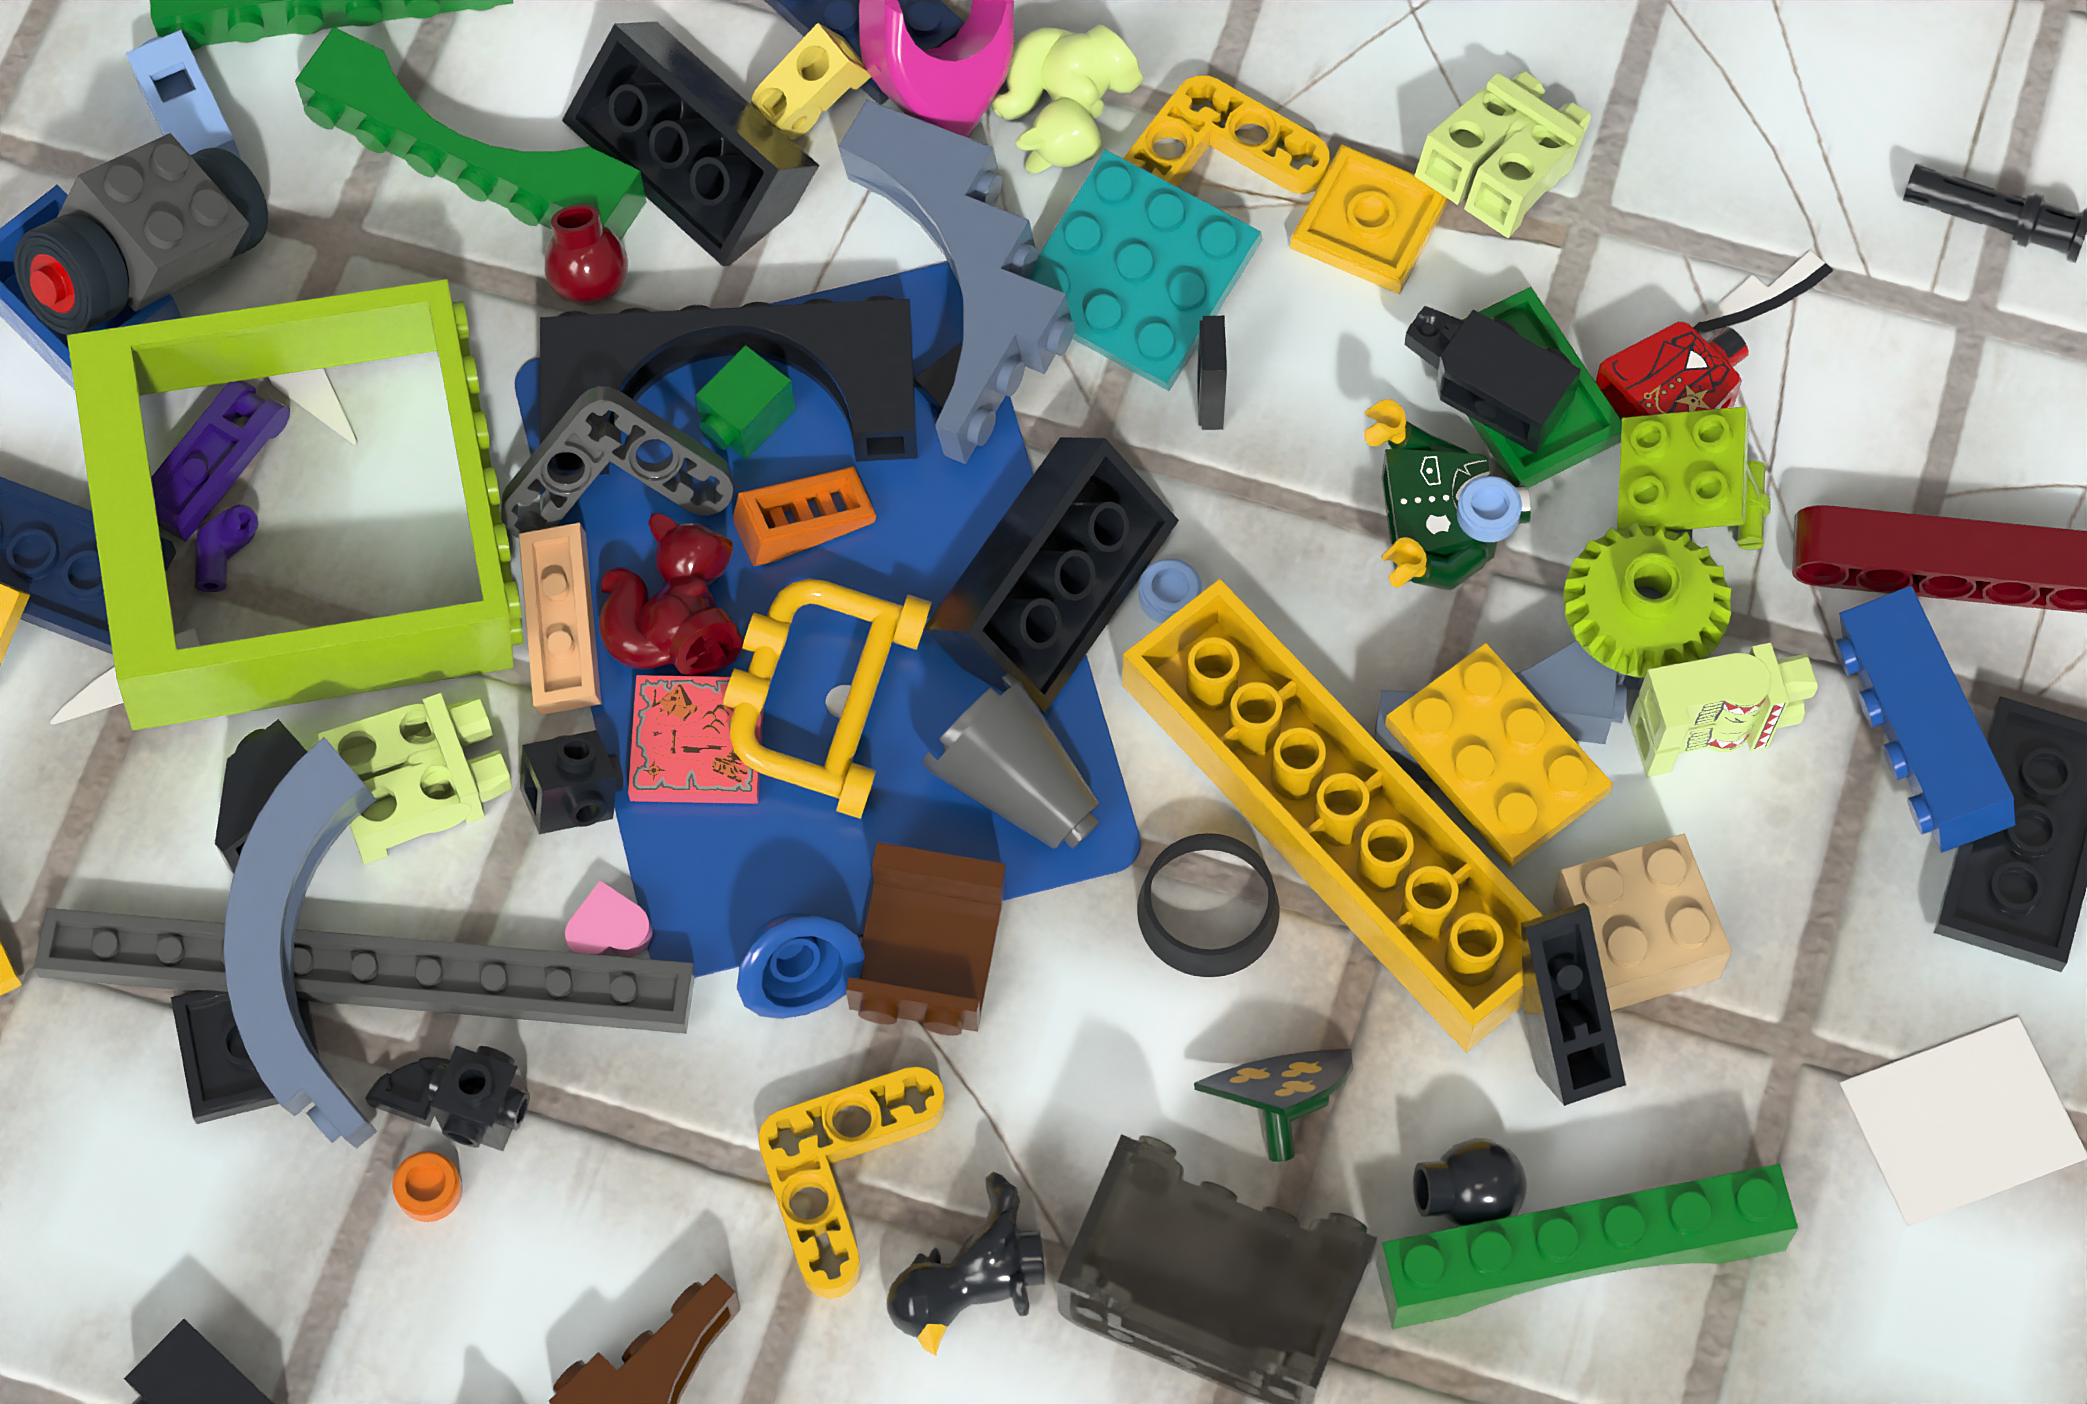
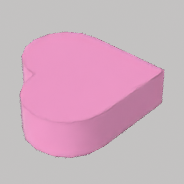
[565,880,653,957]

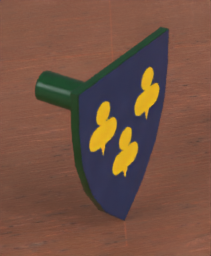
[1194,1049,1353,1162]

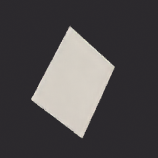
[1839,1016,2087,1227]

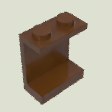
[846,842,1006,1036]

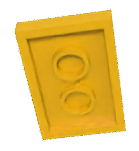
[1385,643,1613,868]

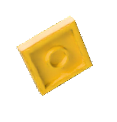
[1290,144,1449,294]

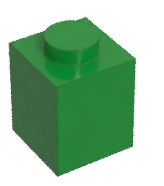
[695,345,796,459]

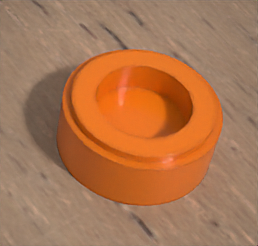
[392,1151,463,1222]

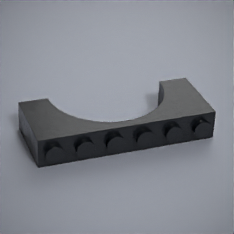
[540,296,918,476]

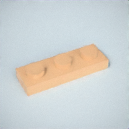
[519,523,602,715]

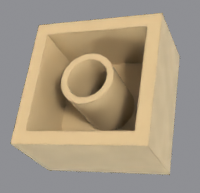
[1553,833,1732,1011]

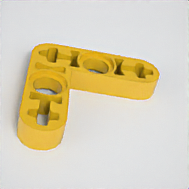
[1123,75,1330,194]
[758,1067,946,1299]

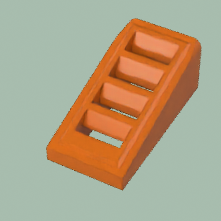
[733,466,876,567]

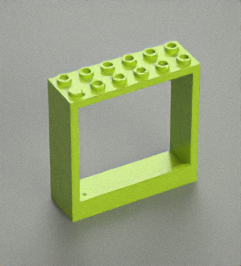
[67,279,524,731]

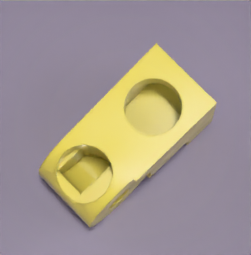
[751,23,871,140]

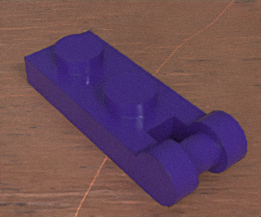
[151,380,290,542]

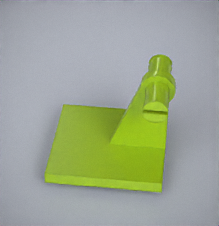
[1617,406,1771,550]

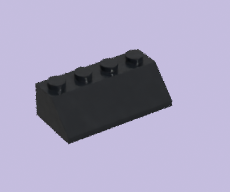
[562,21,820,267]
[924,437,1179,713]

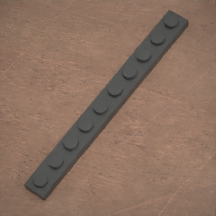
[33,908,695,1034]

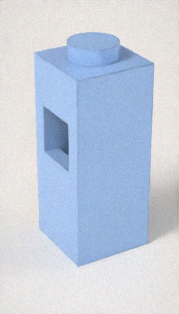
[126,30,242,160]

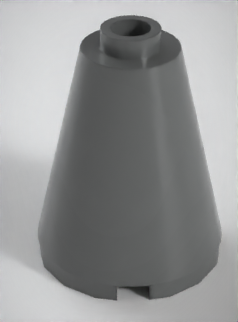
[921,672,1100,850]

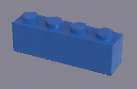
[1834,586,2015,853]

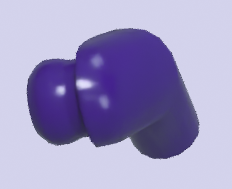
[195,505,259,592]

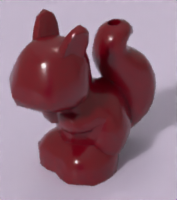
[599,513,744,676]

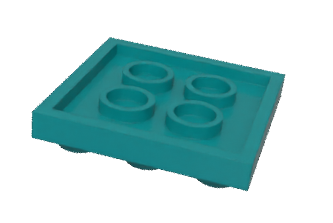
[1029,149,1262,391]

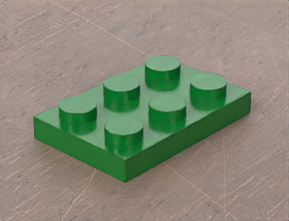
[1437,286,1622,488]

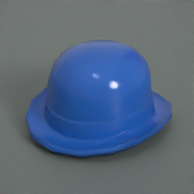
[737,913,865,1019]

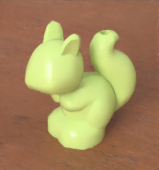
[991,24,1144,174]

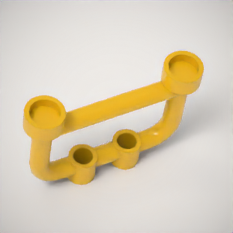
[723,579,932,819]

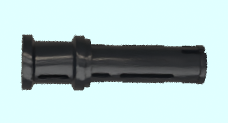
[1903,163,2087,263]

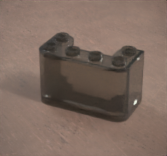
[1057,1134,1378,1404]

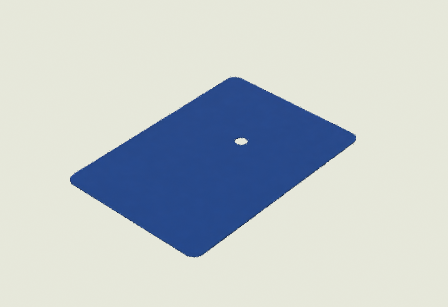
[515,263,1141,978]

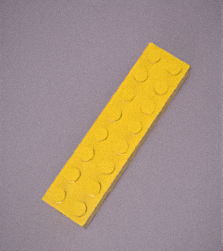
[1122,579,1543,1053]

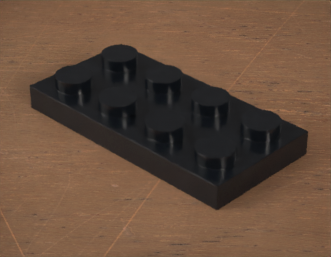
[1933,696,2087,972]

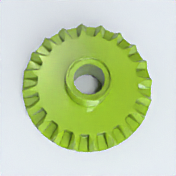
[1563,521,1732,678]

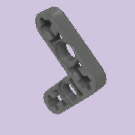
[501,386,733,538]

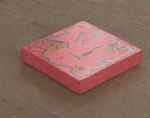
[628,675,764,804]

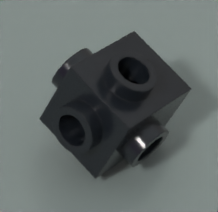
[519,730,623,835]
[427,1046,530,1151]

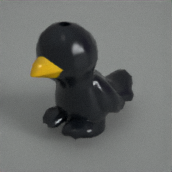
[886,1172,1045,1356]

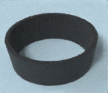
[1137,833,1280,977]

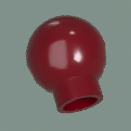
[544,204,628,306]

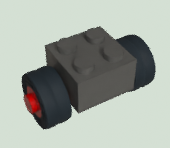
[14,133,268,335]

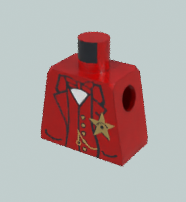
[1596,321,1749,421]

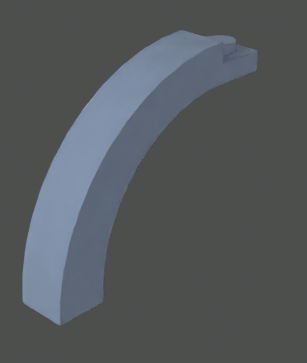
[224,737,377,1149]

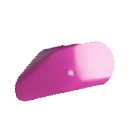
[859,0,1014,138]

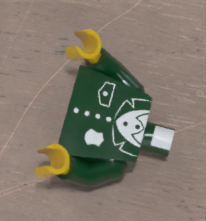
[1364,399,1531,590]

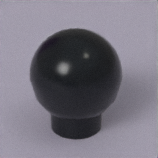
[1413,1138,1527,1227]

